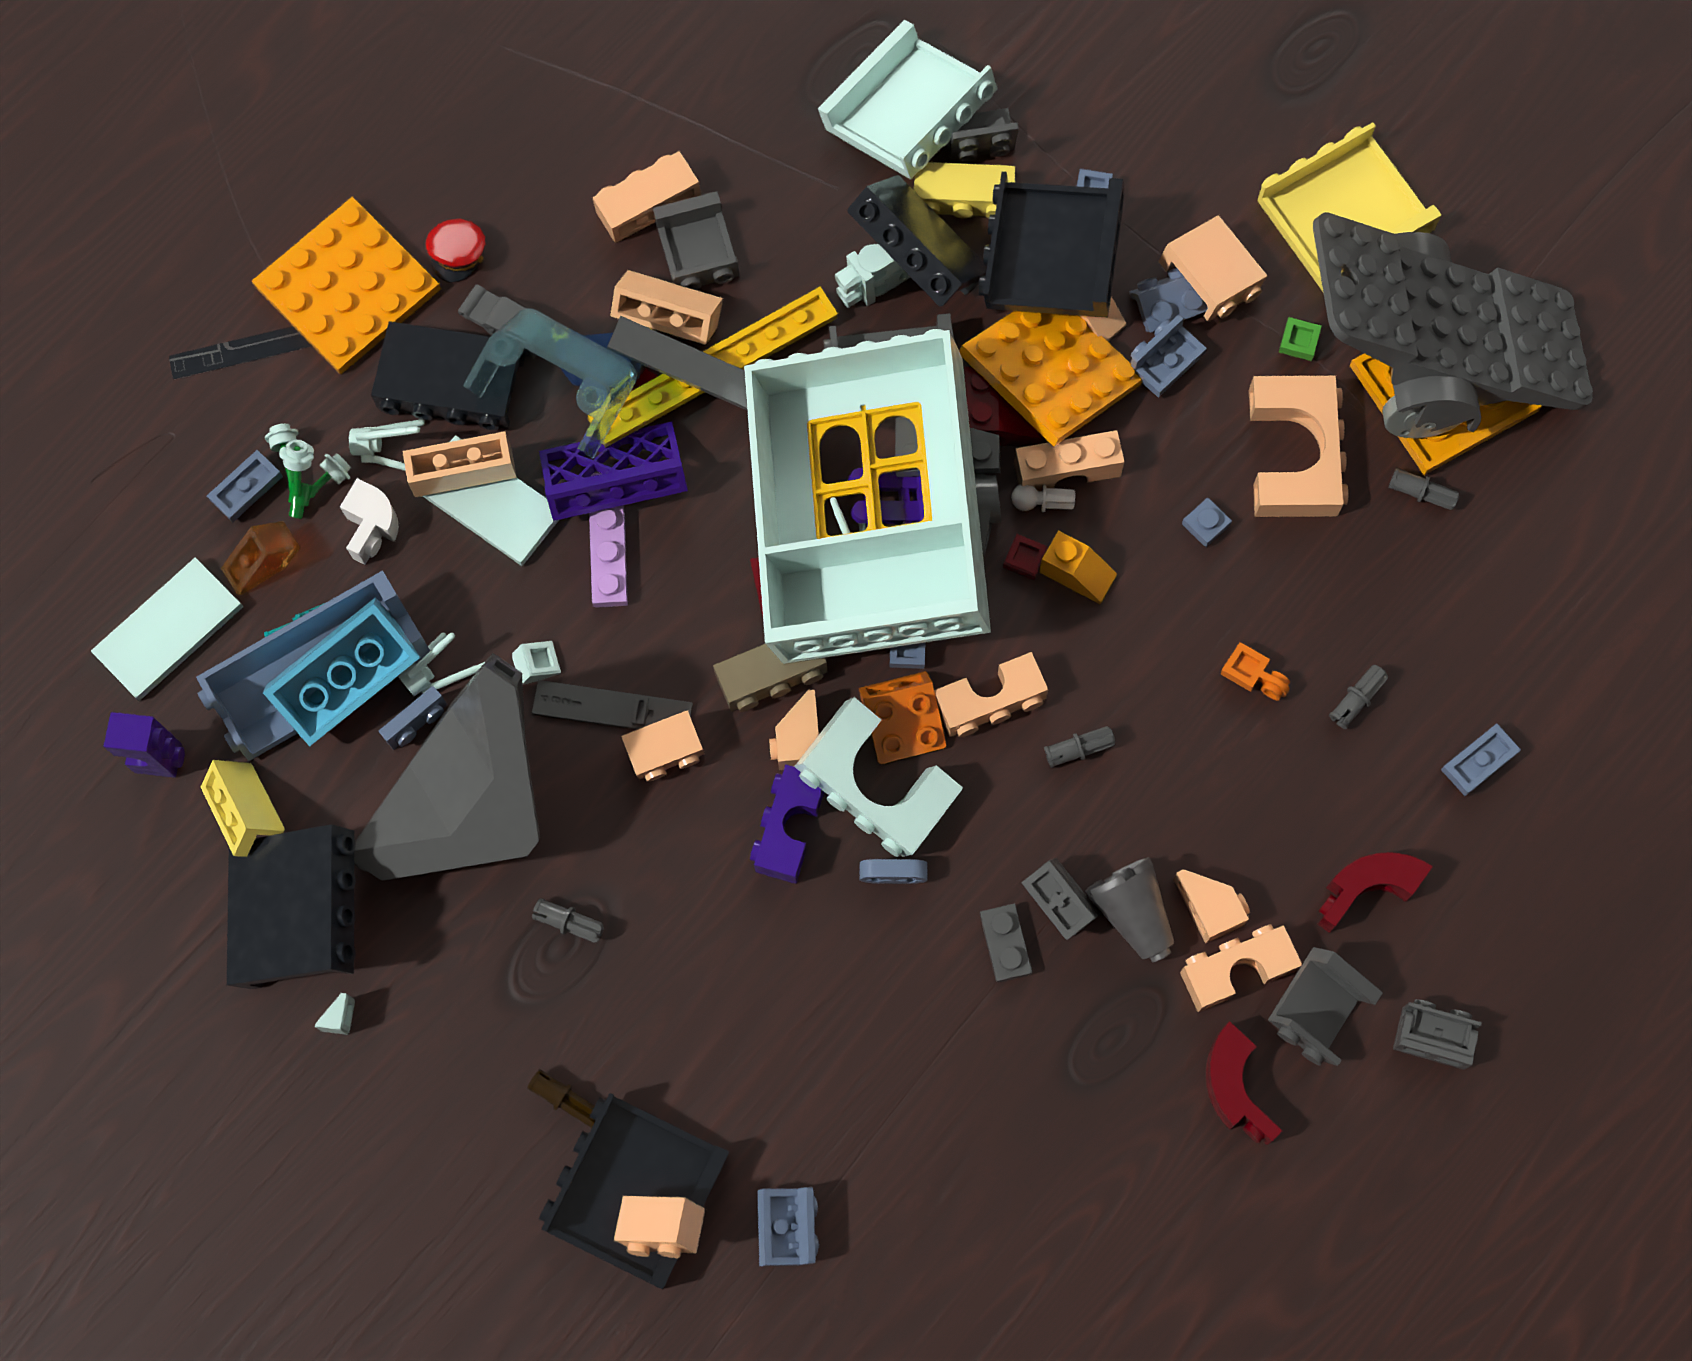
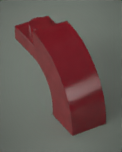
[1318,852,1433,933]
[1206,1021,1282,1145]

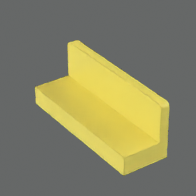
[201,760,285,857]

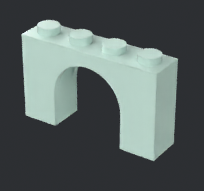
[794,697,963,857]

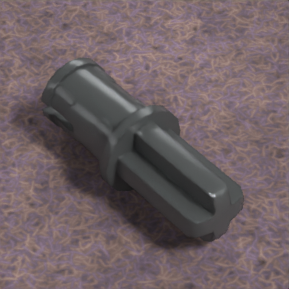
[1388,467,1459,510]
[1329,665,1388,729]
[1043,726,1115,768]
[532,898,604,943]

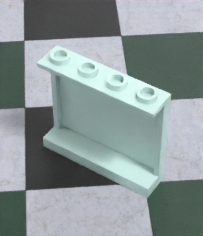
[818,20,997,179]

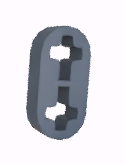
[859,859,928,884]

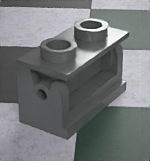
[1022,858,1101,940]
[1393,999,1482,1070]

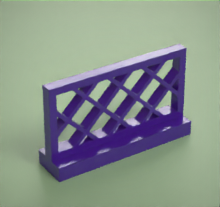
[539,422,688,521]

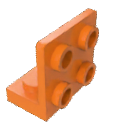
[858,671,946,764]

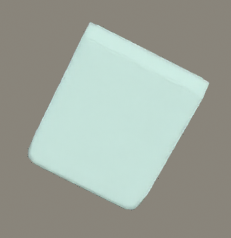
[512,641,561,684]
[315,993,355,1035]

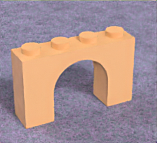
[1249,376,1348,517]

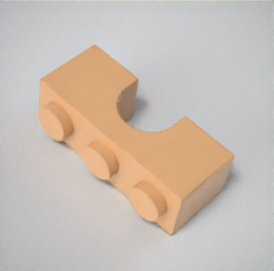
[1014,430,1124,491]
[934,652,1048,737]
[1180,924,1302,1012]

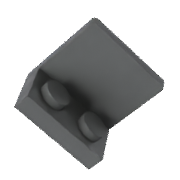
[947,108,1019,162]

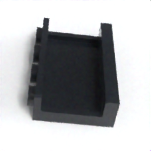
[847,175,987,306]
[371,321,525,431]

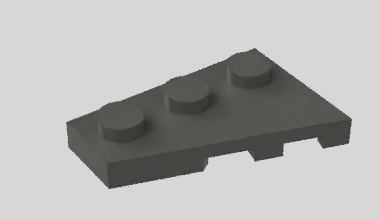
[895,416,1000,477]

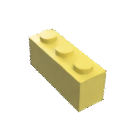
[914,162,1015,218]

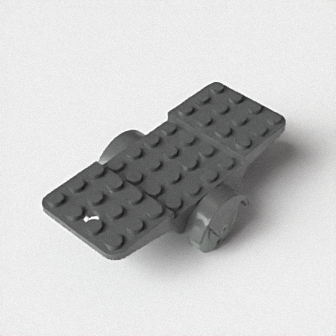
[1313,212,1593,438]

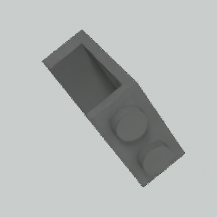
[1268,947,1383,1066]

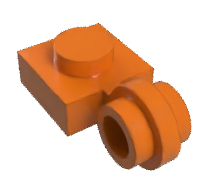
[1221,642,1290,701]

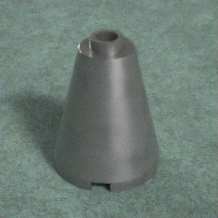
[1085,857,1174,962]

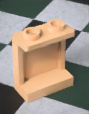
[1158,215,1268,321]

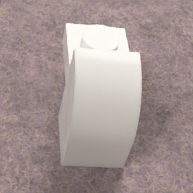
[340,478,399,565]

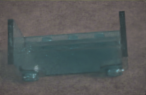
[463,309,637,459]

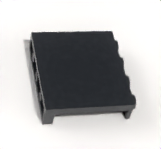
[979,171,1125,318]
[227,824,356,989]
[539,1093,729,1290]

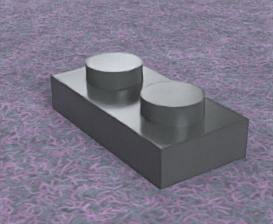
[980,903,1032,983]

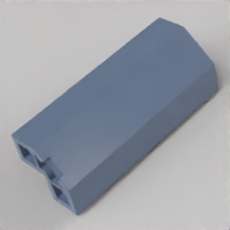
[196,570,430,761]

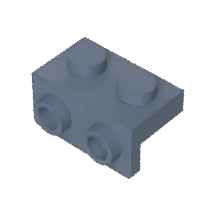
[1129,268,1208,333]
[1130,314,1207,398]
[758,1187,819,1266]

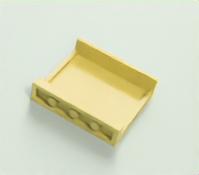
[1257,122,1441,291]

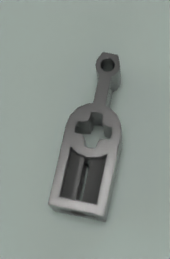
[458,284,551,359]

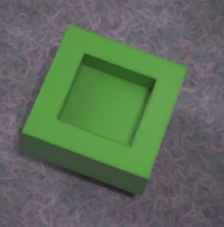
[1279,317,1321,361]

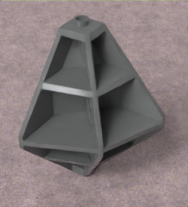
[354,653,540,881]

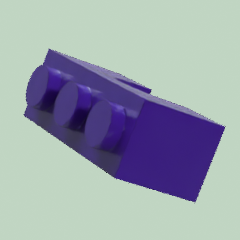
[104,712,185,778]
[750,764,825,884]

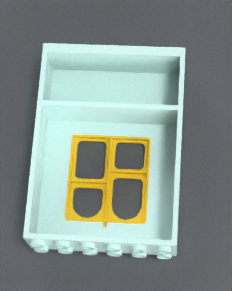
[744,329,991,664]

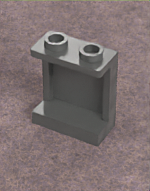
[653,191,740,290]

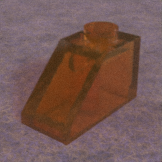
[221,521,300,595]

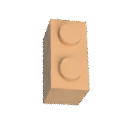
[621,710,705,782]
[614,1196,705,1258]

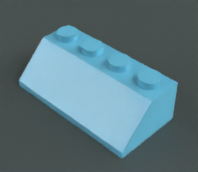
[263,597,420,746]

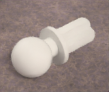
[1011,484,1075,512]

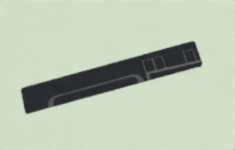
[169,326,313,379]

